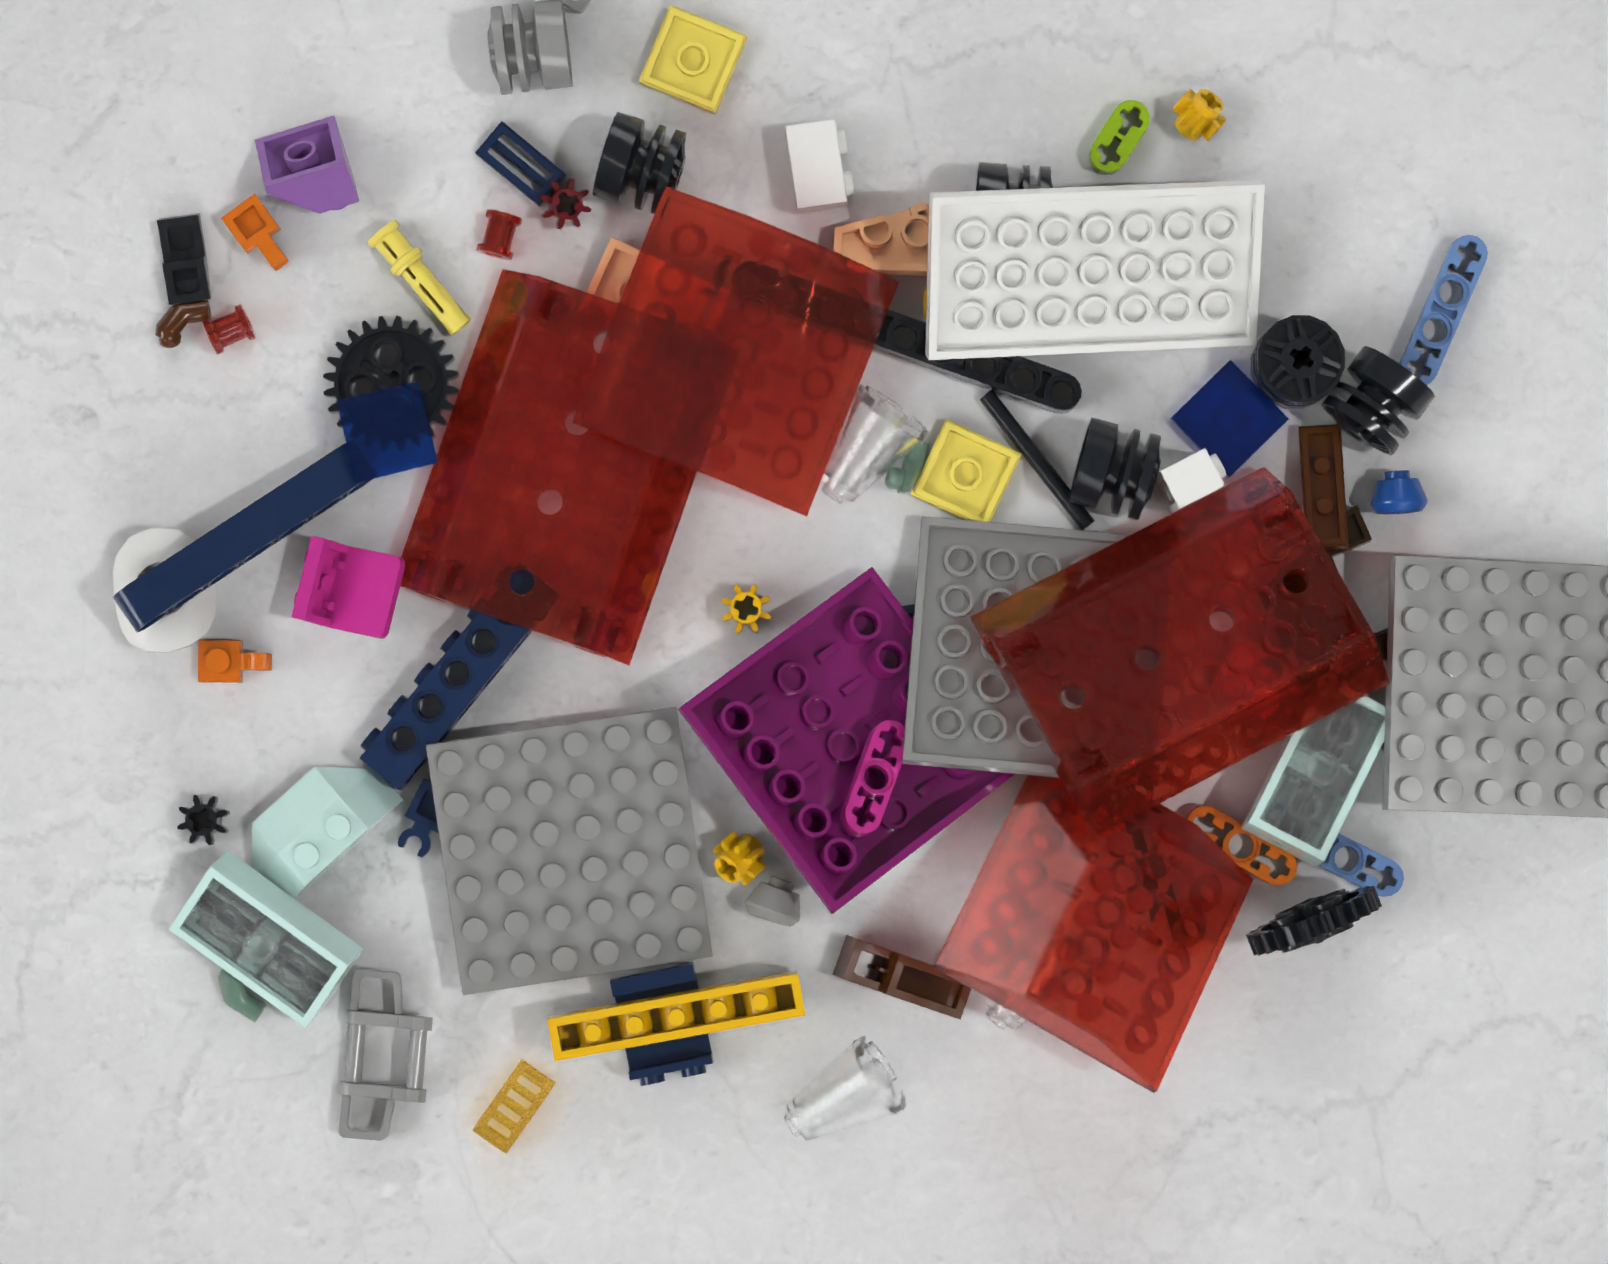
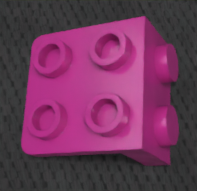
[292,536,405,639]

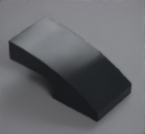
[157,213,211,305]

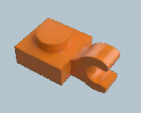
[221,193,289,271]
[198,640,272,683]

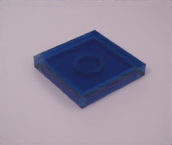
[1170,360,1289,478]
[335,381,438,483]

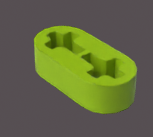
[1089,100,1150,175]

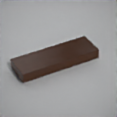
[1298,424,1349,552]

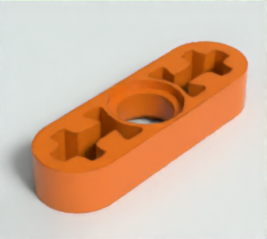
[1185,806,1297,886]

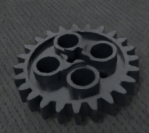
[323,316,460,452]
[1246,886,1382,956]

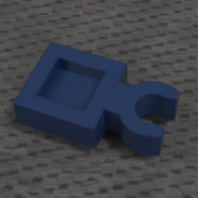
[398,778,439,858]

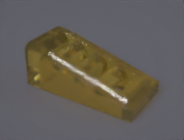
[472,1059,556,1154]

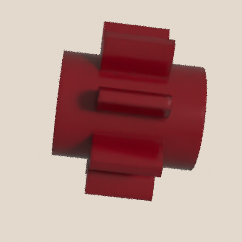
[539,178,592,229]

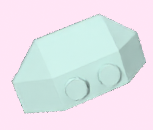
[251,766,404,899]

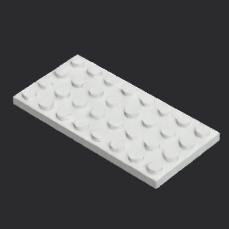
[925,180,1265,360]

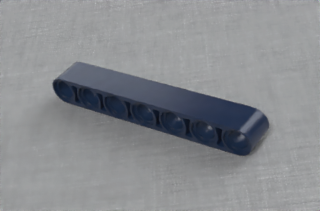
[113,440,377,633]

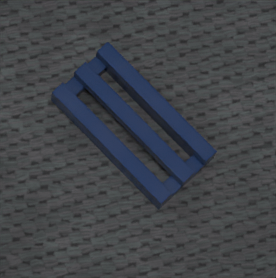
[475,121,566,207]

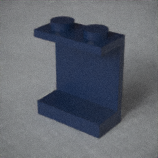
[610,962,714,1086]

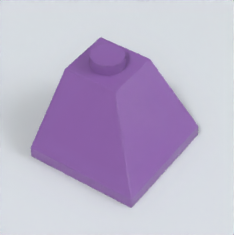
[255,116,359,214]

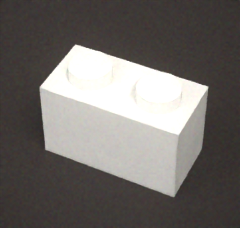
[785,119,854,214]
[1156,448,1227,514]

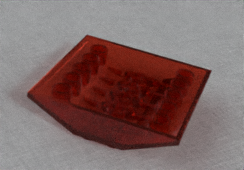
[572,186,899,517]
[933,775,1254,1093]

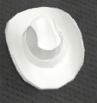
[113,527,217,653]

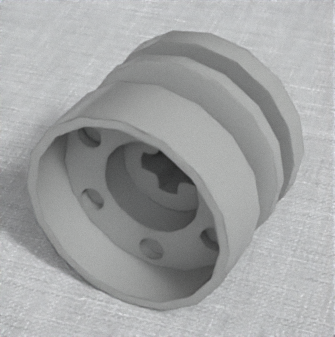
[487,0,573,95]

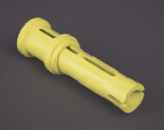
[367,219,472,336]

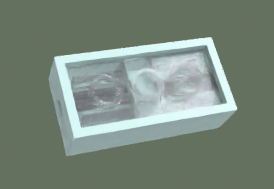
[1241,674,1385,867]
[169,850,364,1028]

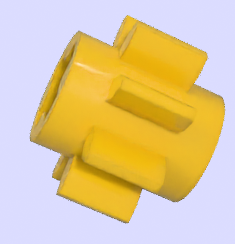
[1172,89,1226,141]
[721,584,771,634]
[713,831,766,886]

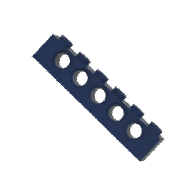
[360,562,561,790]

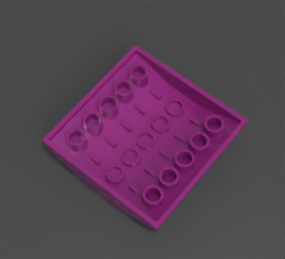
[678,567,1015,914]

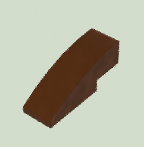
[833,935,974,1020]

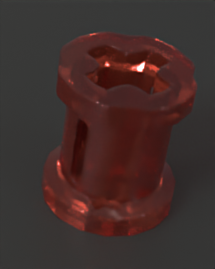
[476,209,522,260]
[202,304,256,355]

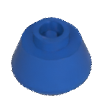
[1370,470,1428,515]

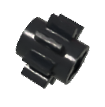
[177,795,230,845]

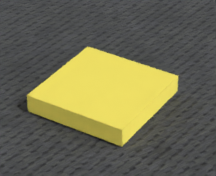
[639,5,747,115]
[911,419,1022,522]

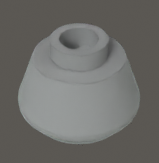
[745,876,800,927]

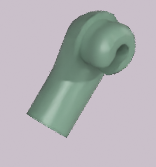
[885,438,929,493]
[218,969,266,1022]

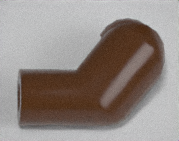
[155,300,211,348]

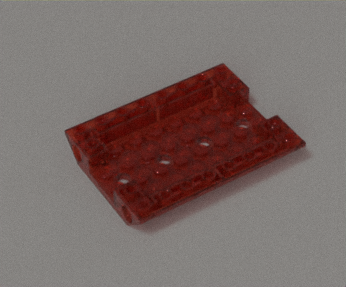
[400,269,739,666]
[970,467,1389,838]

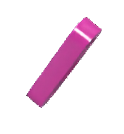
[840,720,905,837]

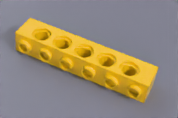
[547,970,806,1061]

